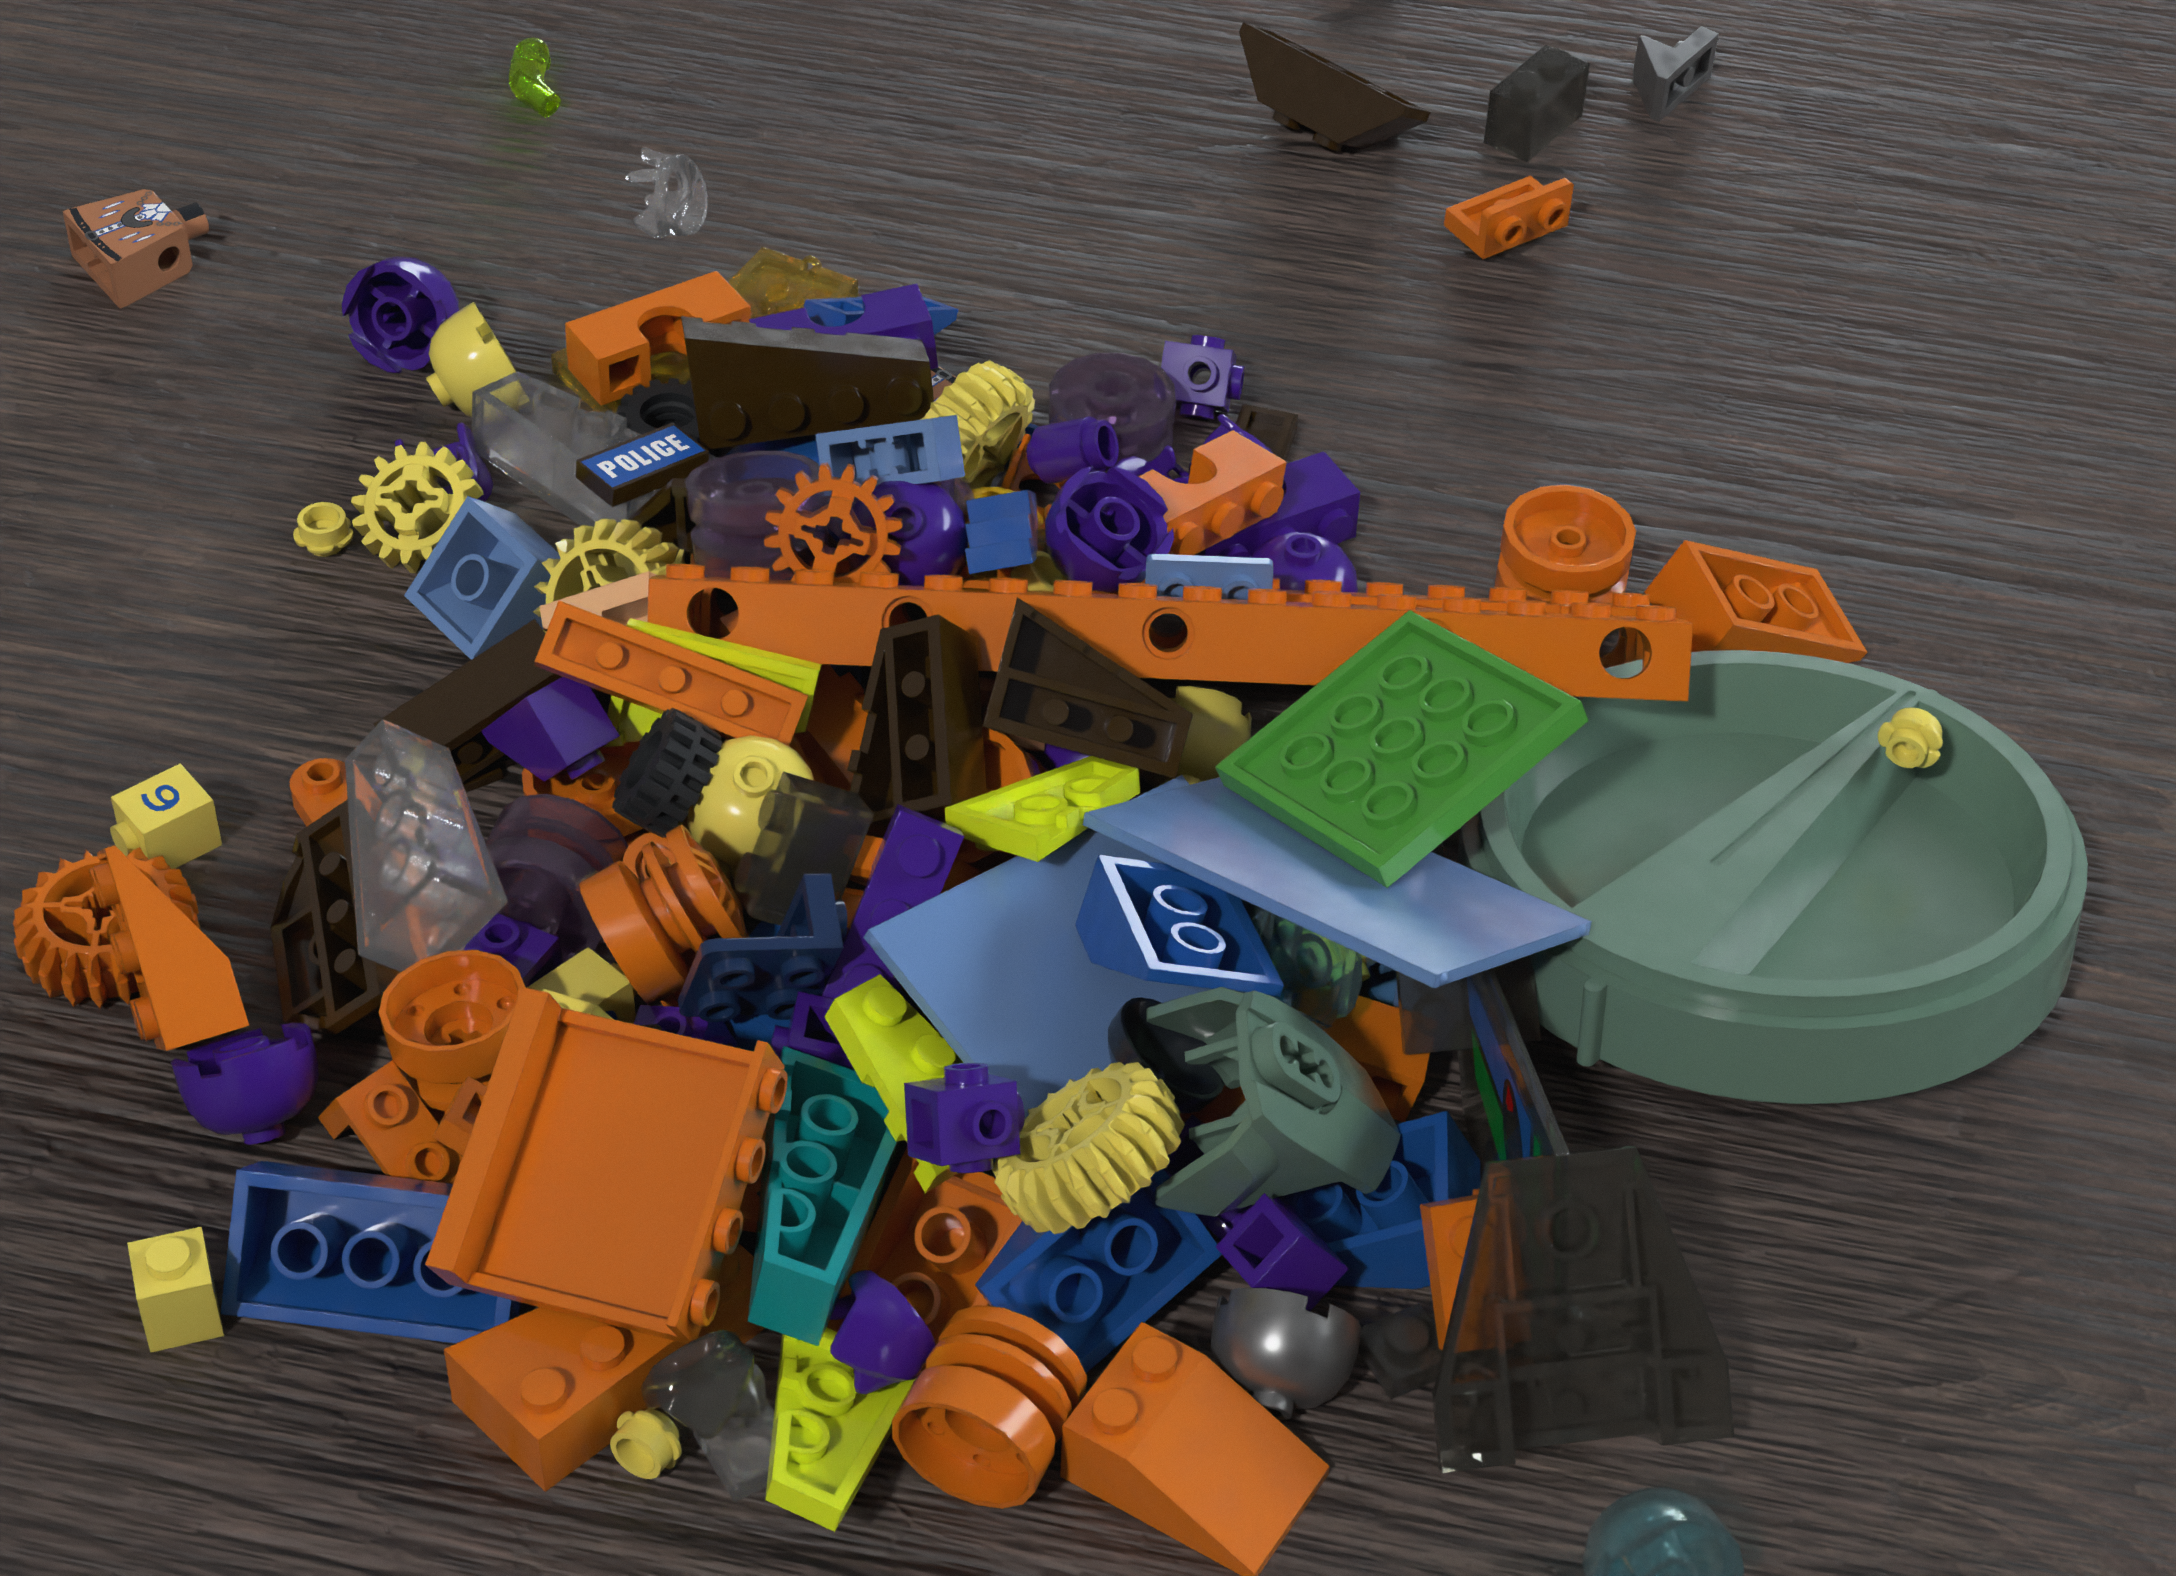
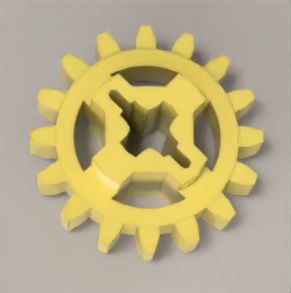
[351,442,484,573]

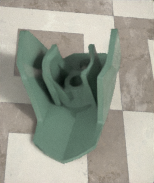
[1146,987,1401,1217]

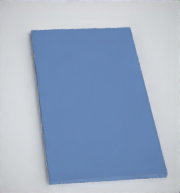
[863,775,1298,1119]
[1083,777,1592,988]

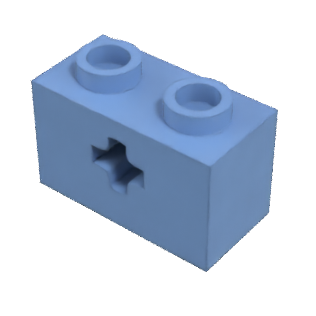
[815,415,965,496]

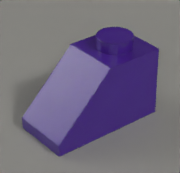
[481,677,620,782]

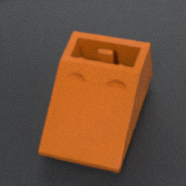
[89,845,249,1051]

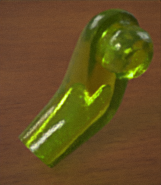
[508,37,561,117]

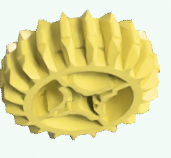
[919,360,1035,498]
[532,519,697,634]
[991,1062,1185,1234]

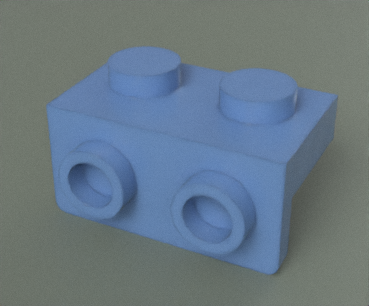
[1145,554,1273,617]

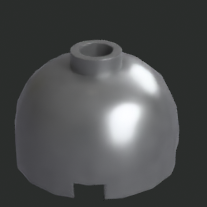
[1211,1288,1362,1420]

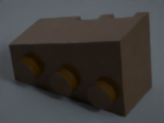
[983,597,1193,778]
[833,614,987,838]
[374,619,562,807]

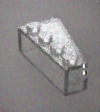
[472,371,721,527]
[345,719,508,972]

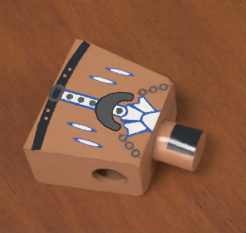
[63,189,209,309]

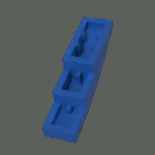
[965,490,1038,574]

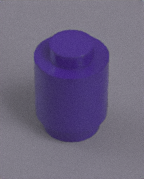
[1027,416,1119,484]

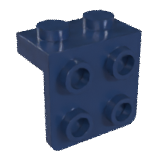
[678,873,848,1022]

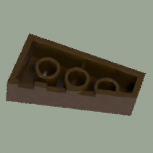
[681,316,934,450]

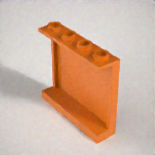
[425,987,788,1346]

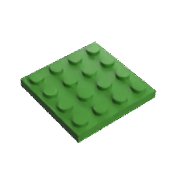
[1215,610,1588,888]

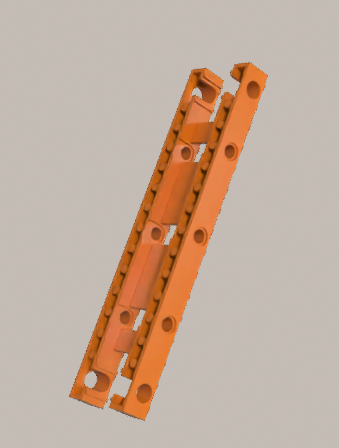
[647,553,1693,701]

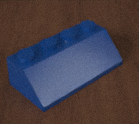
[221,1161,522,1344]

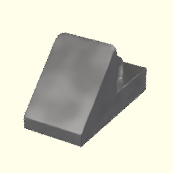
[1633,26,1719,122]

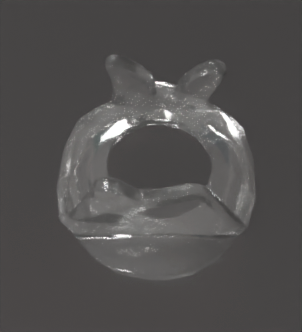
[626,147,708,239]

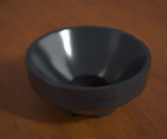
[1108,997,1225,1113]

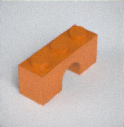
[565,271,751,406]
[1139,430,1287,555]

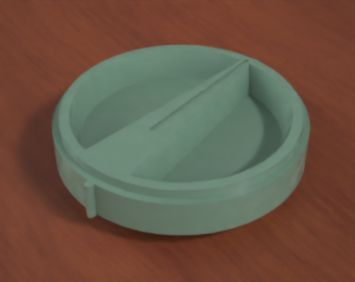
[1457,650,2088,1104]

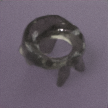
[640,1329,760,1443]

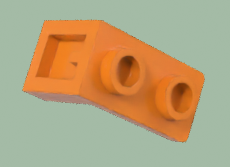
[318,1060,462,1184]

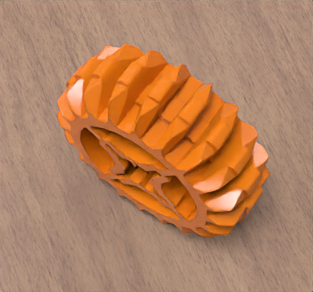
[13,845,200,1009]

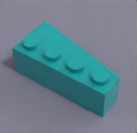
[748,1046,904,1346]

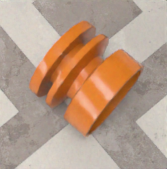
[579,824,750,1006]
[378,950,525,1124]
[892,1305,1087,1509]

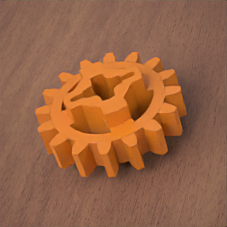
[764,462,903,583]

